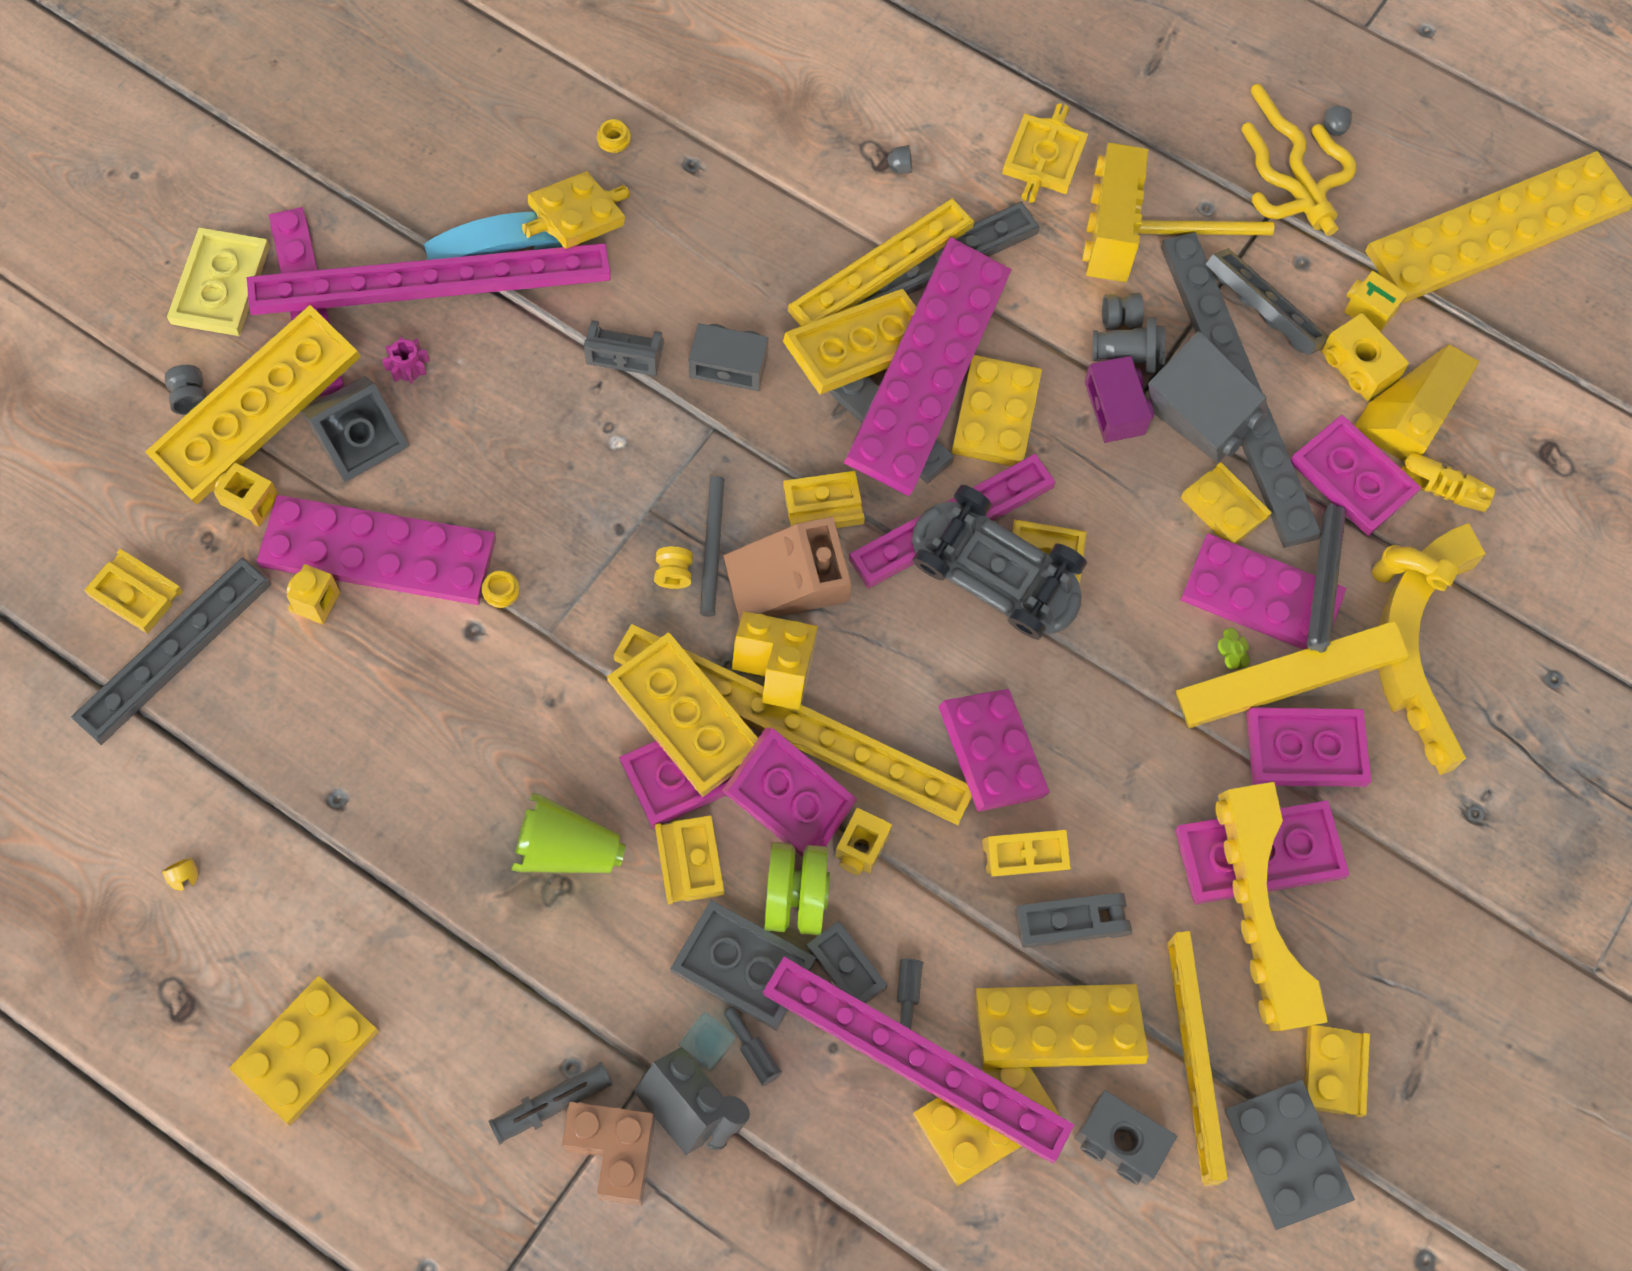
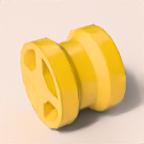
[654,546,693,589]

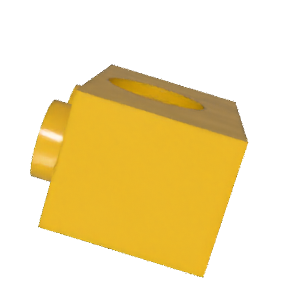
[1321,313,1409,402]

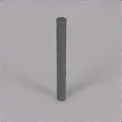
[700,476,725,617]

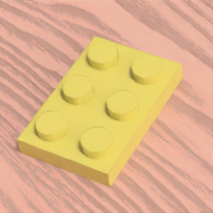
[167,227,270,336]

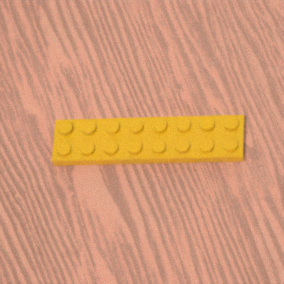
[1365,151,1632,304]

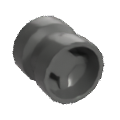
[1102,293,1144,330]
[164,365,207,415]

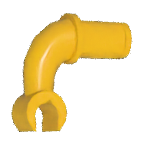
[1372,545,1459,591]

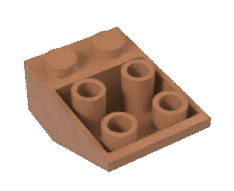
[723,517,851,623]

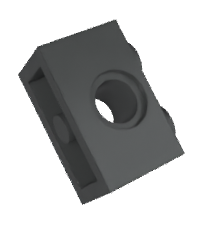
[1074,1090,1178,1185]

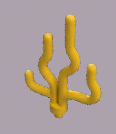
[1241,84,1357,236]

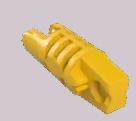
[1401,453,1495,512]

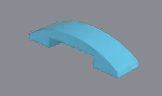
[424,212,563,260]

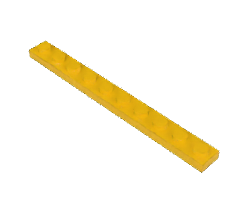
[613,624,972,825]

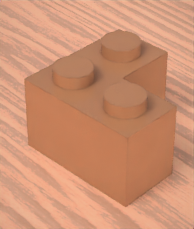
[562,1102,655,1206]

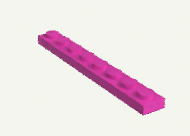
[763,957,1074,1164]

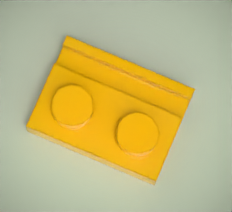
[1181,462,1272,544]
[783,471,865,528]
[84,548,183,634]
[655,815,724,905]
[1304,1025,1370,1118]

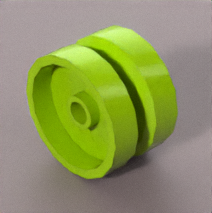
[764,842,830,935]

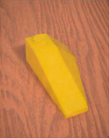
[1355,344,1480,463]

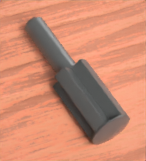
[897,958,924,1030]
[724,1007,782,1086]

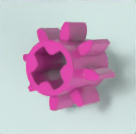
[382,337,430,384]

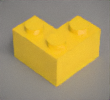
[732,611,818,710]

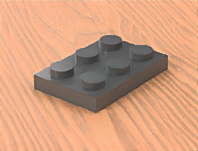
[670,900,816,1031]
[1225,1080,1355,1231]

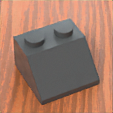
[301,376,409,482]

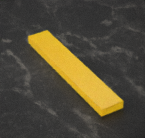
[788,198,974,326]
[1176,621,1409,729]
[1167,931,1228,1186]

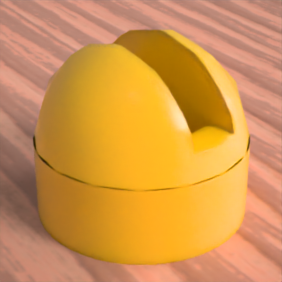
[161,857,199,891]

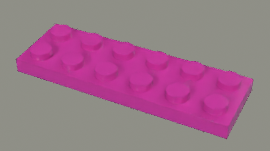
[257,495,496,605]

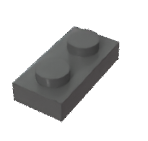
[806,921,888,1004]

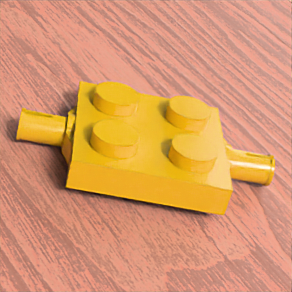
[1002,103,1088,203]
[522,171,630,249]

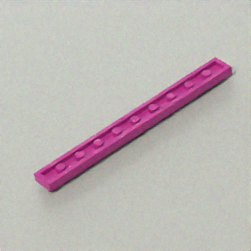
[246,243,611,315]

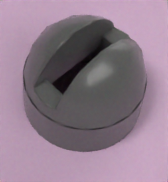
[1324,106,1352,136]
[887,145,912,174]

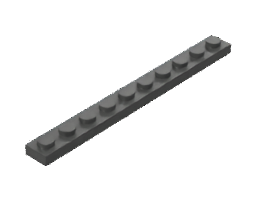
[1161,232,1321,548]

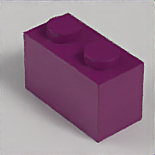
[1084,356,1154,443]

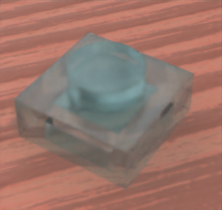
[679,1011,737,1072]

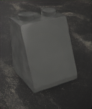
[1148,331,1267,463]

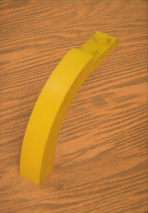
[1378,523,1486,775]

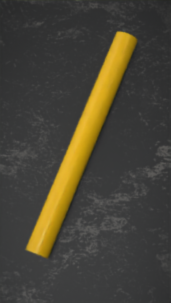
[1138,220,1274,236]

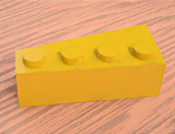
[1082,142,1149,283]

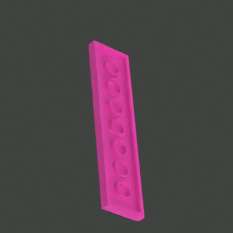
[844,237,1012,496]

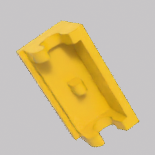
[982,830,1071,877]

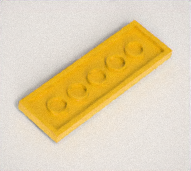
[145,305,361,505]

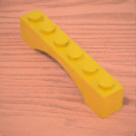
[1216,782,1328,1032]

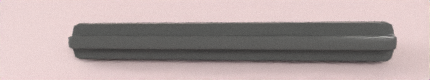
[1307,503,1346,653]

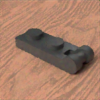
[1015,893,1132,948]

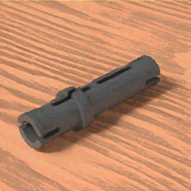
[488,1062,613,1145]

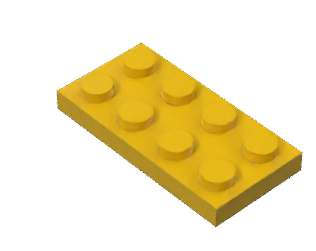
[783,288,916,395]
[607,632,758,797]
[975,984,1149,1069]

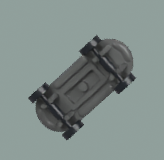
[912,485,1087,640]

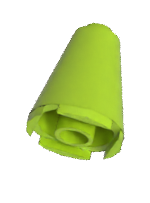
[512,792,626,873]

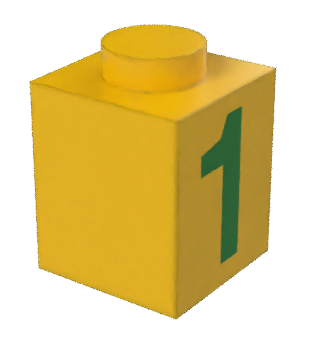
[1344,271,1408,332]

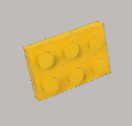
[951,355,1042,466]
[228,975,380,1126]
[913,1067,1061,1187]

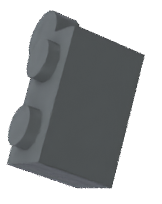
[634,1047,750,1155]

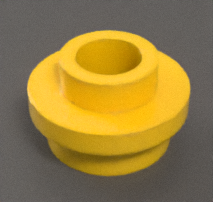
[597,119,631,153]

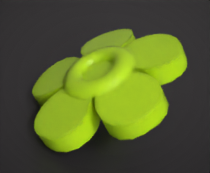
[1218,628,1250,670]

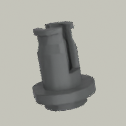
[1092,317,1165,374]

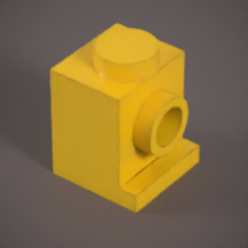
[213,462,278,527]
[287,564,341,624]
[835,808,893,875]

